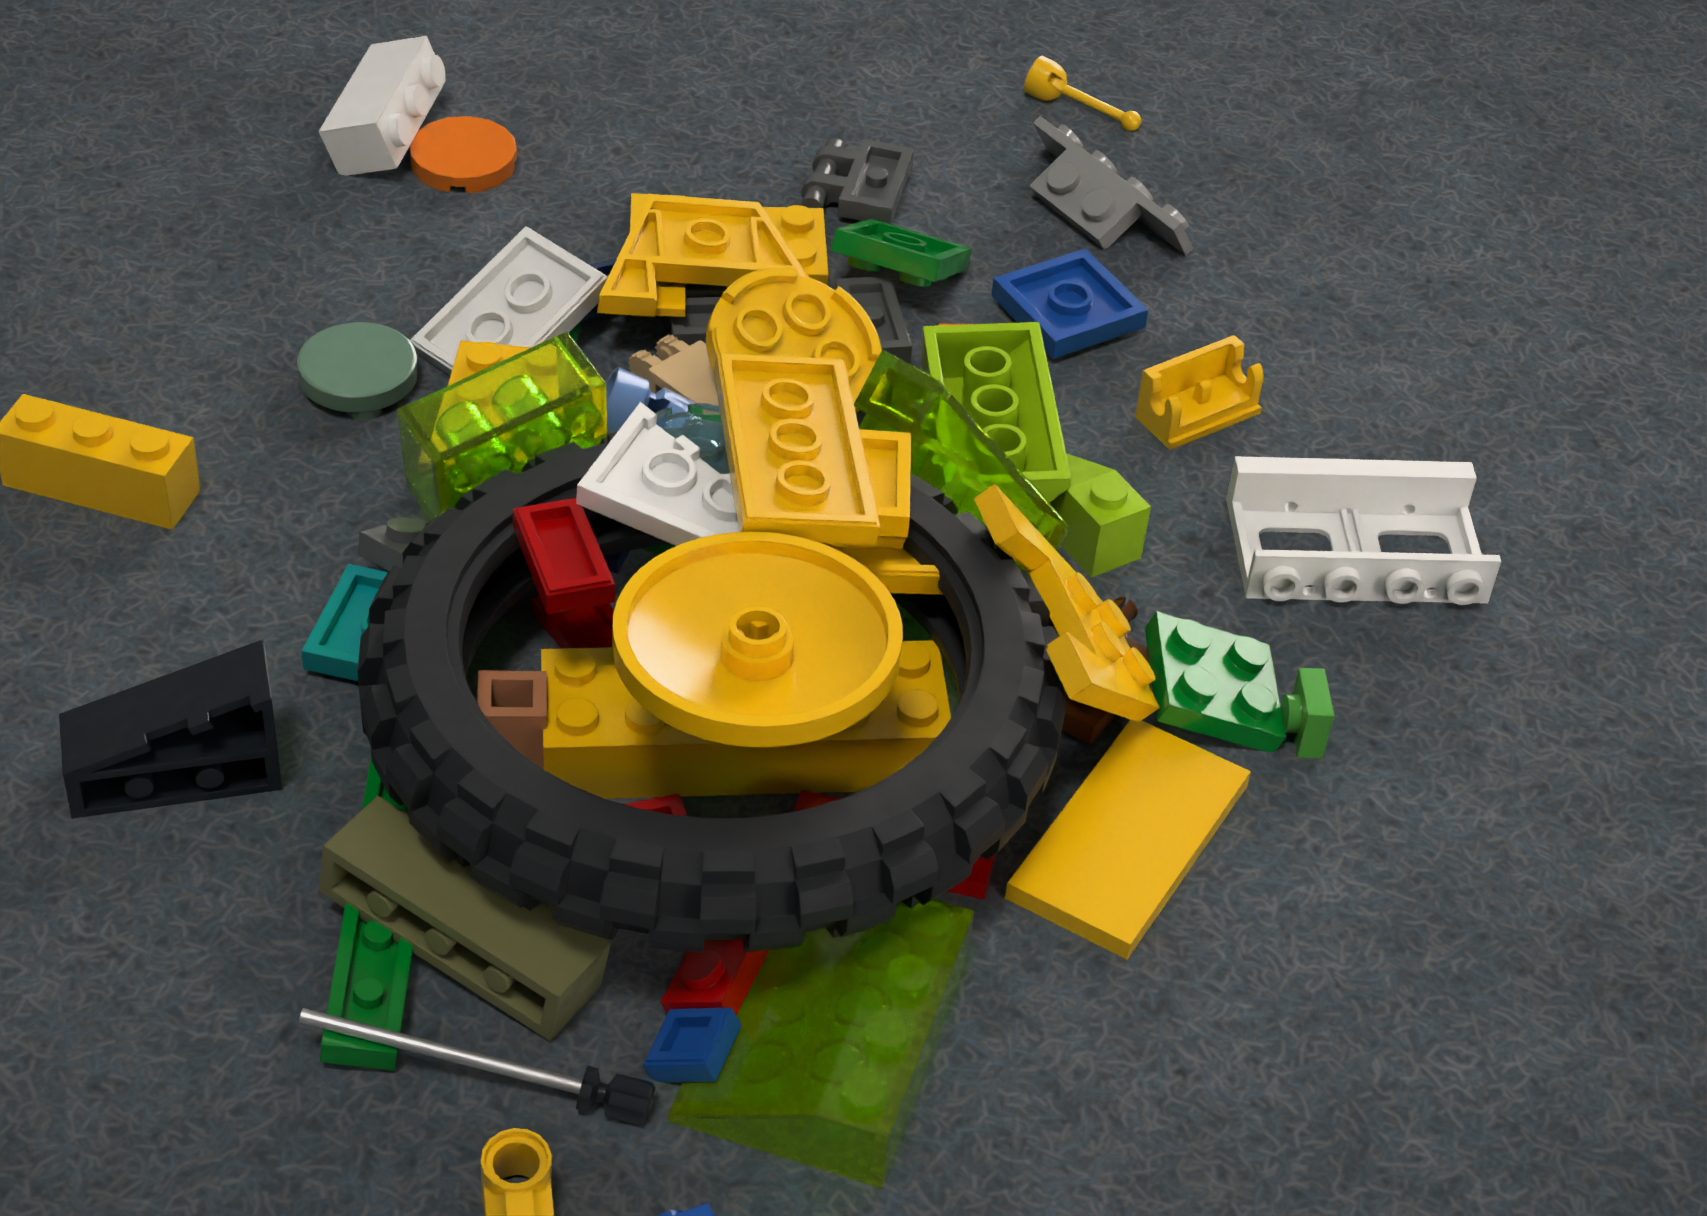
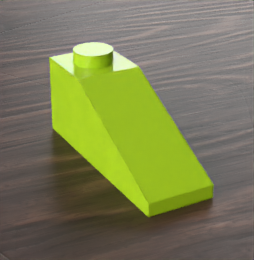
[1033,453,1151,578]

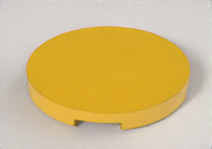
[706,267,882,413]

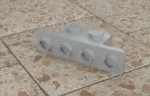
[1029,116,1193,256]

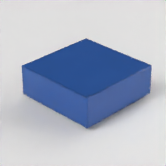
[643,1008,742,1082]

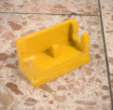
[1135,335,1264,450]

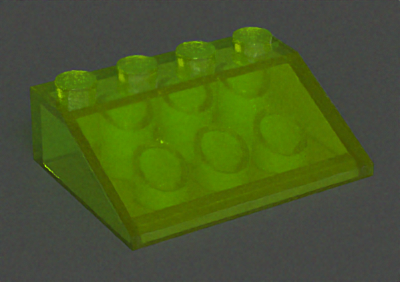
[668,899,975,1188]

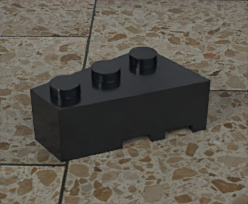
[59,639,282,819]

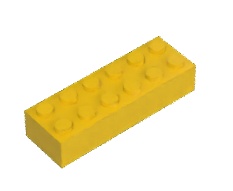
[541,640,951,799]

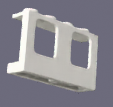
[1226,456,1501,605]

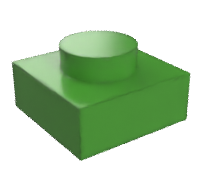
[1281,668,1334,758]

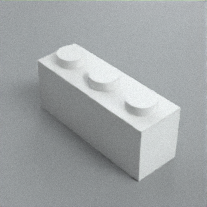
[318,36,446,176]

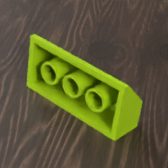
[920,322,1071,527]

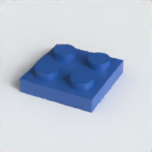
[991,248,1148,359]

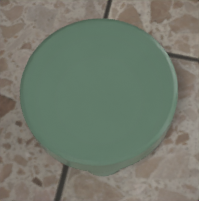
[297,322,418,421]

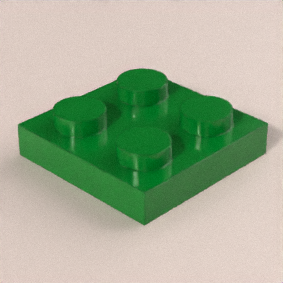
[831,218,973,287]
[1145,611,1286,752]

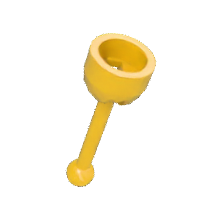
[1024,56,1141,131]

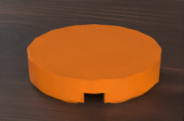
[409,116,517,193]

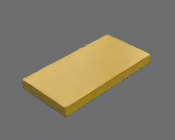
[714,353,880,545]
[1005,720,1251,960]

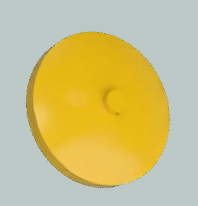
[612,531,903,748]

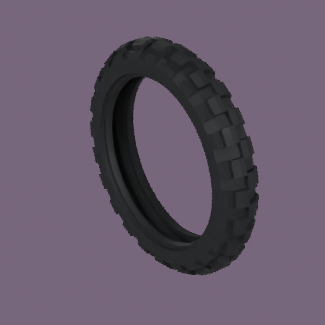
[357,424,1066,953]

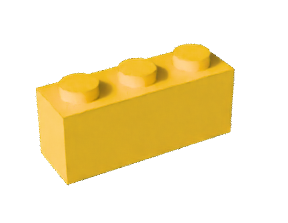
[0,394,201,530]

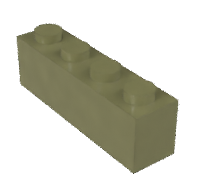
[318,796,611,1042]

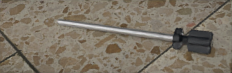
[299,1008,656,1126]

